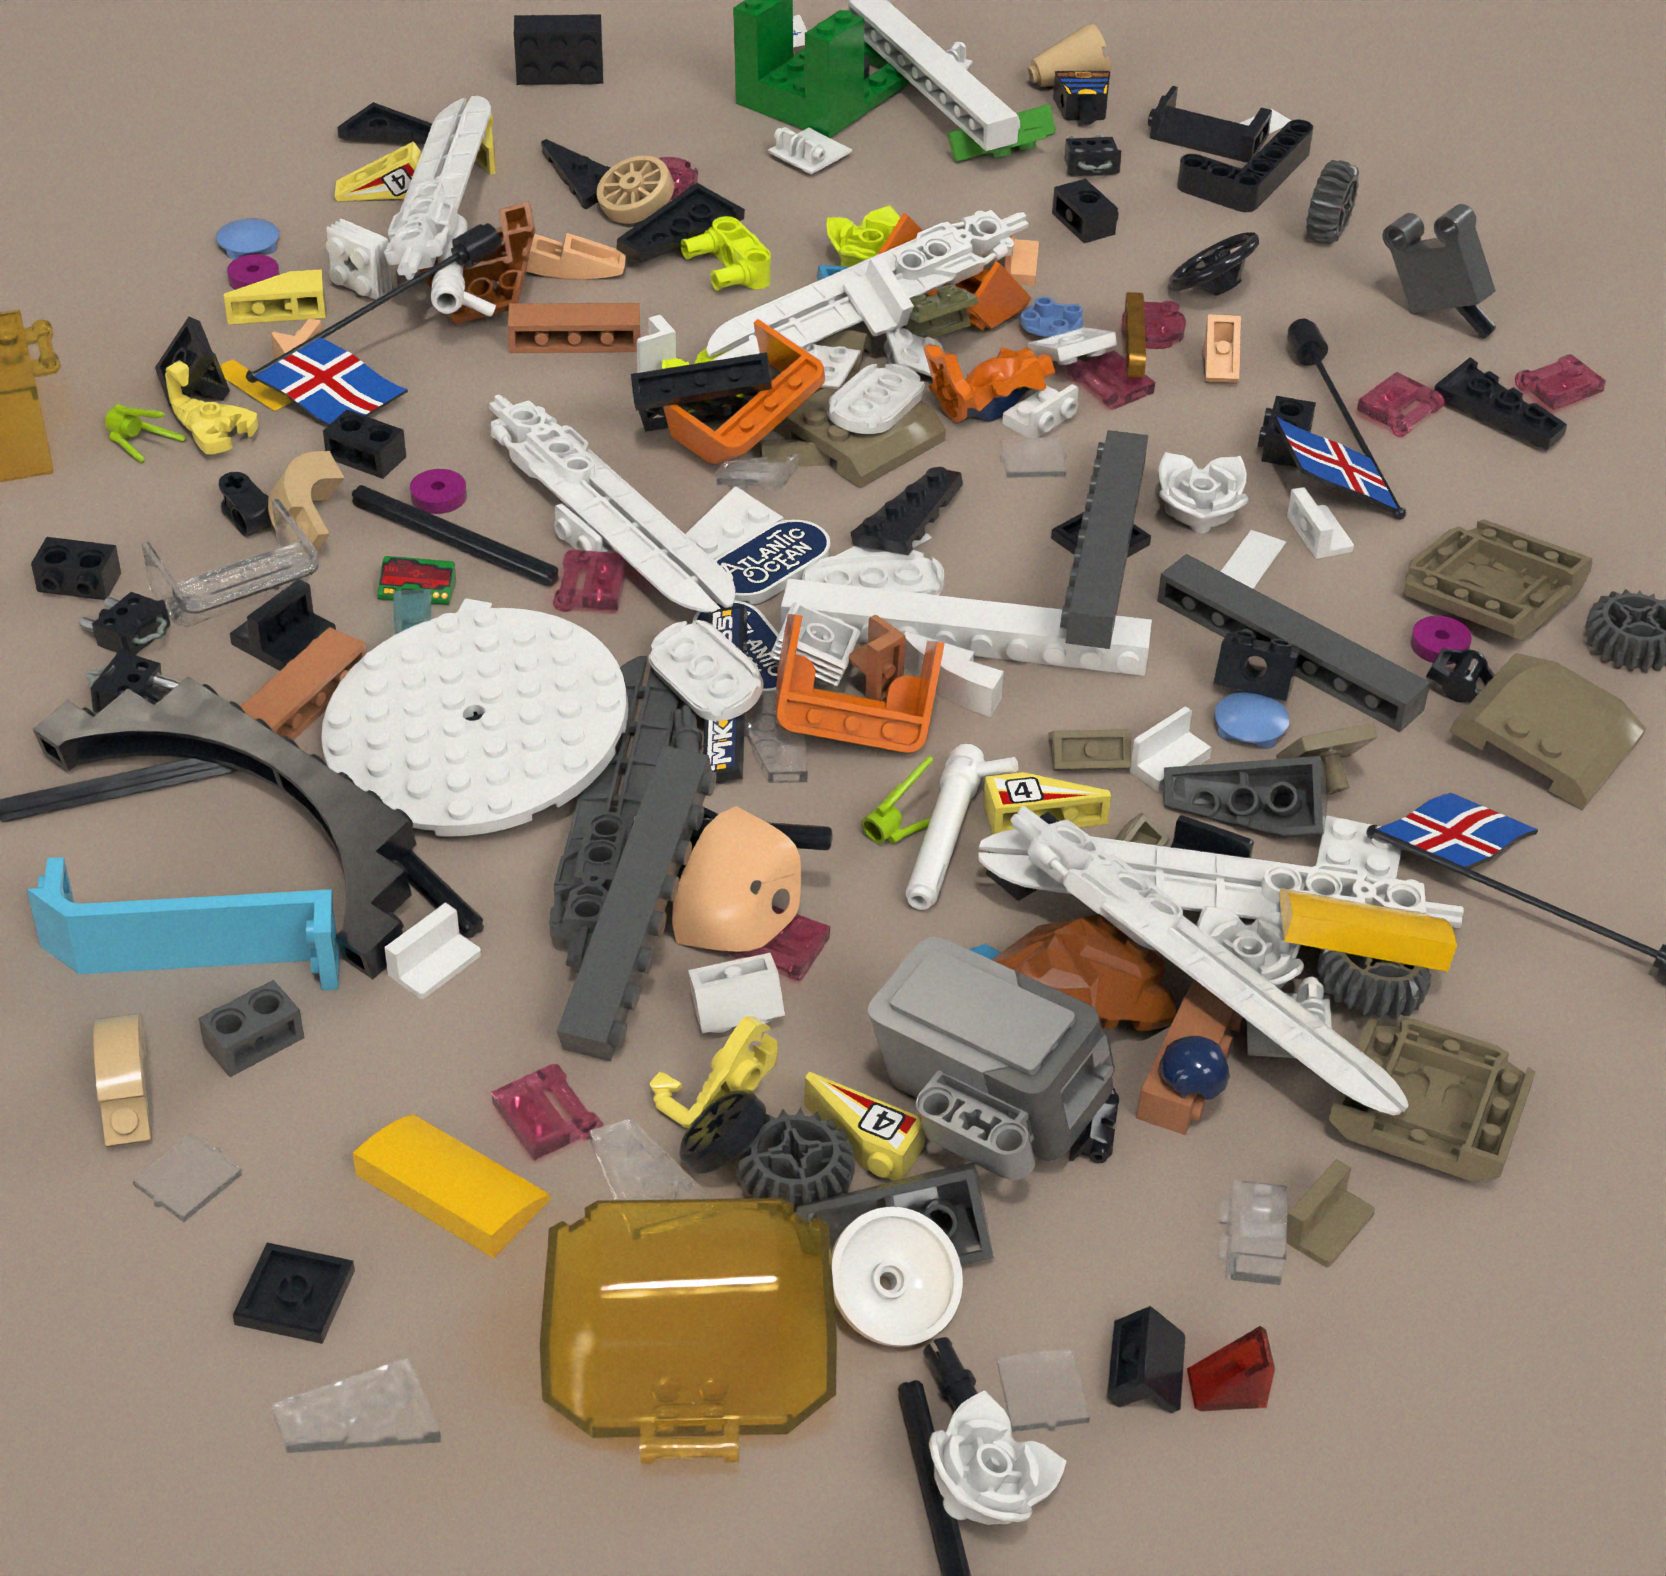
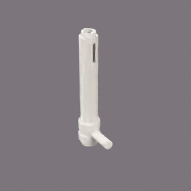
[431,215,496,317]
[906,744,1018,910]

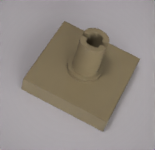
[1276,723,1377,794]

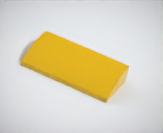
[1279,888,1457,972]
[353,1114,551,1258]

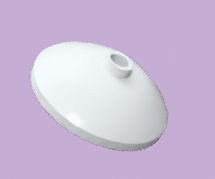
[829,1207,963,1347]

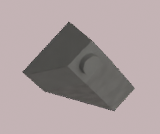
[1164,756,1327,837]
[796,1162,994,1265]

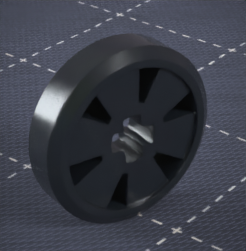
[679,1089,766,1174]

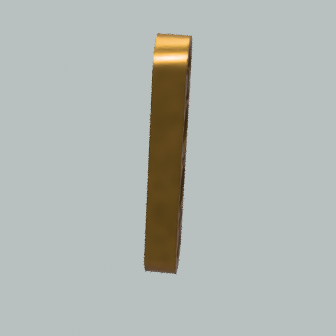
[1125,292,1146,378]

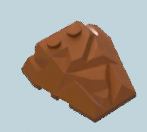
[419,201,536,325]
[992,914,1177,1031]

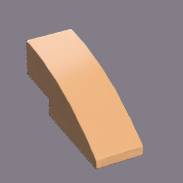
[526,233,626,280]

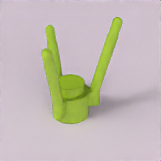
[105,404,186,463]
[861,756,933,845]

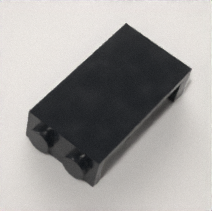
[1148,86,1272,163]

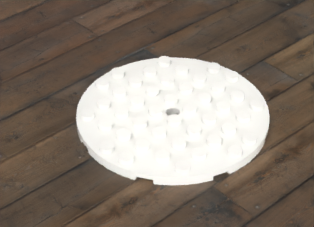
[321,607,628,836]

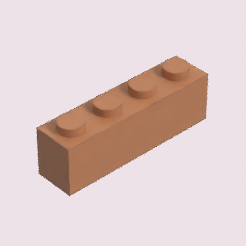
[508,303,640,353]
[240,627,367,740]
[1136,979,1245,1135]

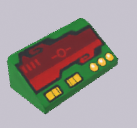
[377,556,456,605]

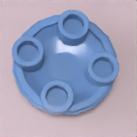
[217,218,279,259]
[1019,296,1084,337]
[1215,691,1289,749]

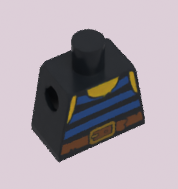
[1053,71,1110,124]

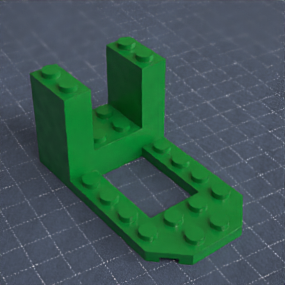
[733,0,910,138]

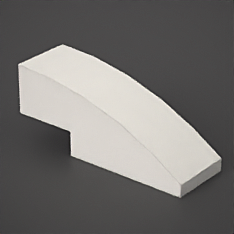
[904,631,1004,717]

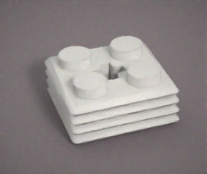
[326,218,392,300]
[770,602,860,686]

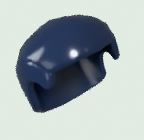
[1159,1036,1230,1100]

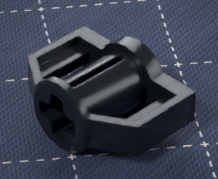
[1426,648,1495,703]

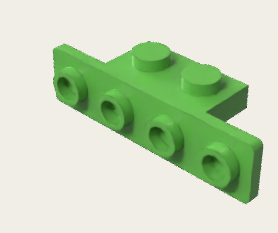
[948,104,1056,162]

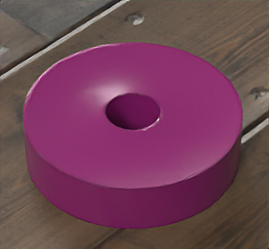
[227,254,280,290]
[410,469,467,514]
[1411,616,1472,665]

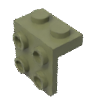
[903,285,978,338]

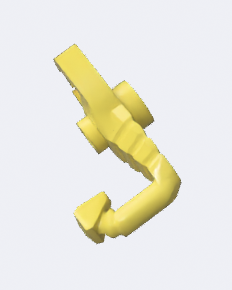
[165,360,258,454]
[649,1016,778,1128]

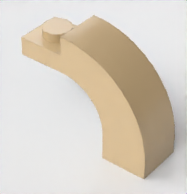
[268,451,344,557]
[93,1013,152,1146]

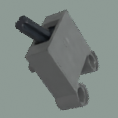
[1382,204,1496,338]

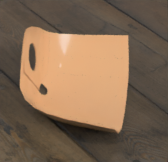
[672,806,801,952]

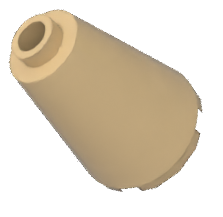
[1028,24,1111,87]

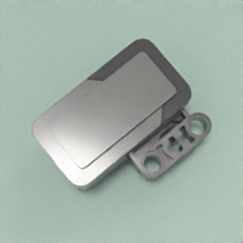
[868,937,1115,1180]

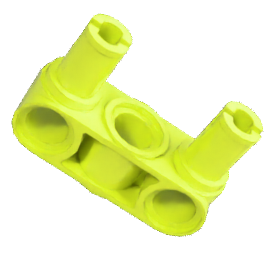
[681,216,771,291]

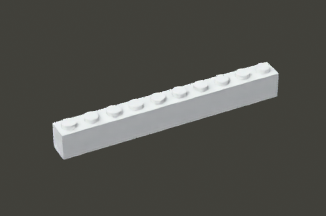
[847,0,1020,151]
[781,578,1152,676]

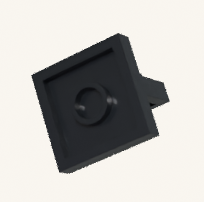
[155,316,230,406]
[230,579,336,671]

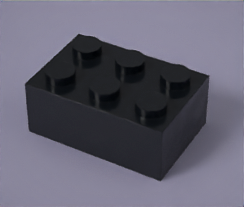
[514,14,603,85]

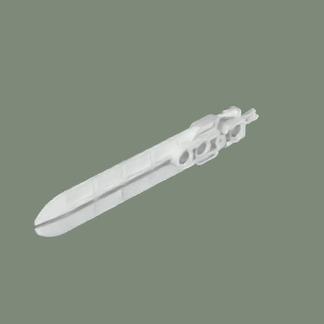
[384,96,492,280]
[706,210,1029,361]
[489,395,735,613]
[1011,806,1409,1115]
[978,829,1464,928]

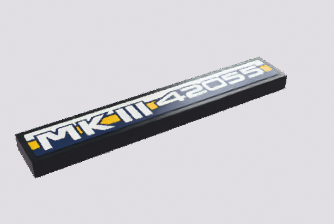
[703,605,748,783]

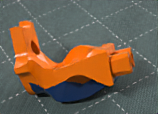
[923,344,1055,423]

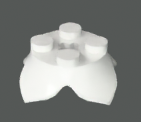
[1158,452,1249,533]
[1197,906,1304,989]
[929,1390,1067,1525]

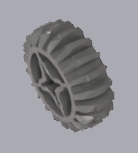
[1306,160,1360,243]
[1585,589,1666,673]
[1317,949,1431,1019]
[735,1107,855,1220]

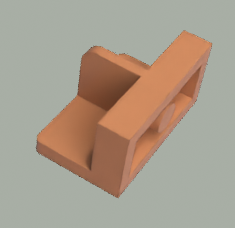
[849,615,906,701]

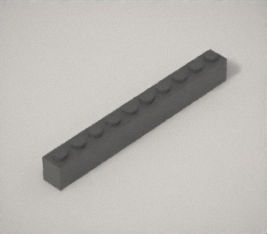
[1060,430,1148,649]

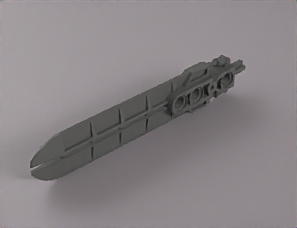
[549,656,679,973]

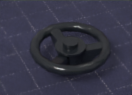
[1169,232,1259,296]

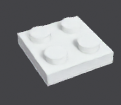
[1027,327,1117,365]
[1316,816,1401,879]

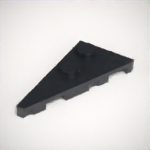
[337,102,432,144]
[541,139,610,209]

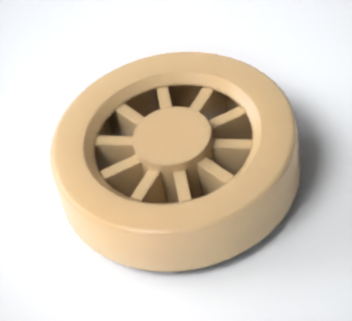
[596,155,674,224]

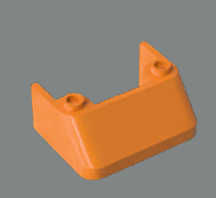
[877,213,1031,331]
[663,319,825,465]
[775,614,945,753]

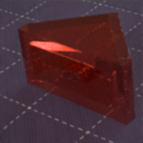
[1187,1326,1275,1412]

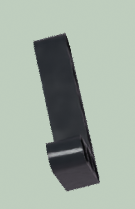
[1177,119,1313,212]

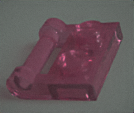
[1068,350,1155,410]
[1515,354,1606,410]
[1357,372,1444,437]
[553,550,628,612]
[724,906,830,981]
[491,1064,604,1161]

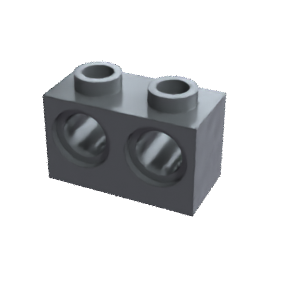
[199,980,304,1077]

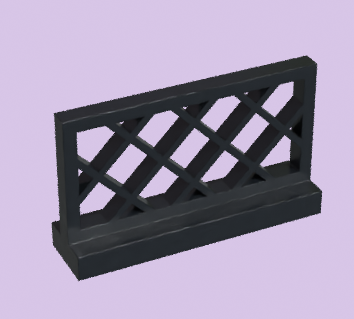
[631,352,772,432]

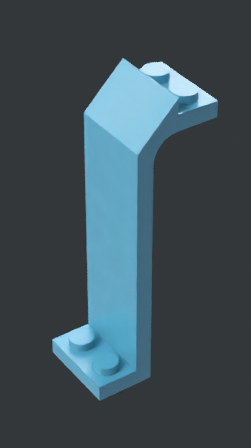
[26,857,340,990]

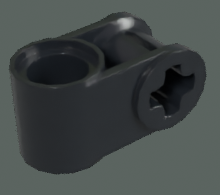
[218,472,273,536]

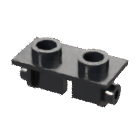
[1069,1087,1119,1163]

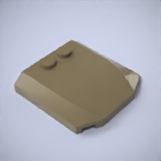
[773,371,946,488]
[1405,519,1592,641]
[1450,653,1646,810]
[1329,1018,1535,1182]

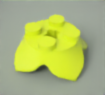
[826,205,900,267]

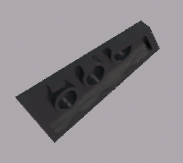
[616,183,745,263]
[1433,357,1567,450]
[850,467,963,556]

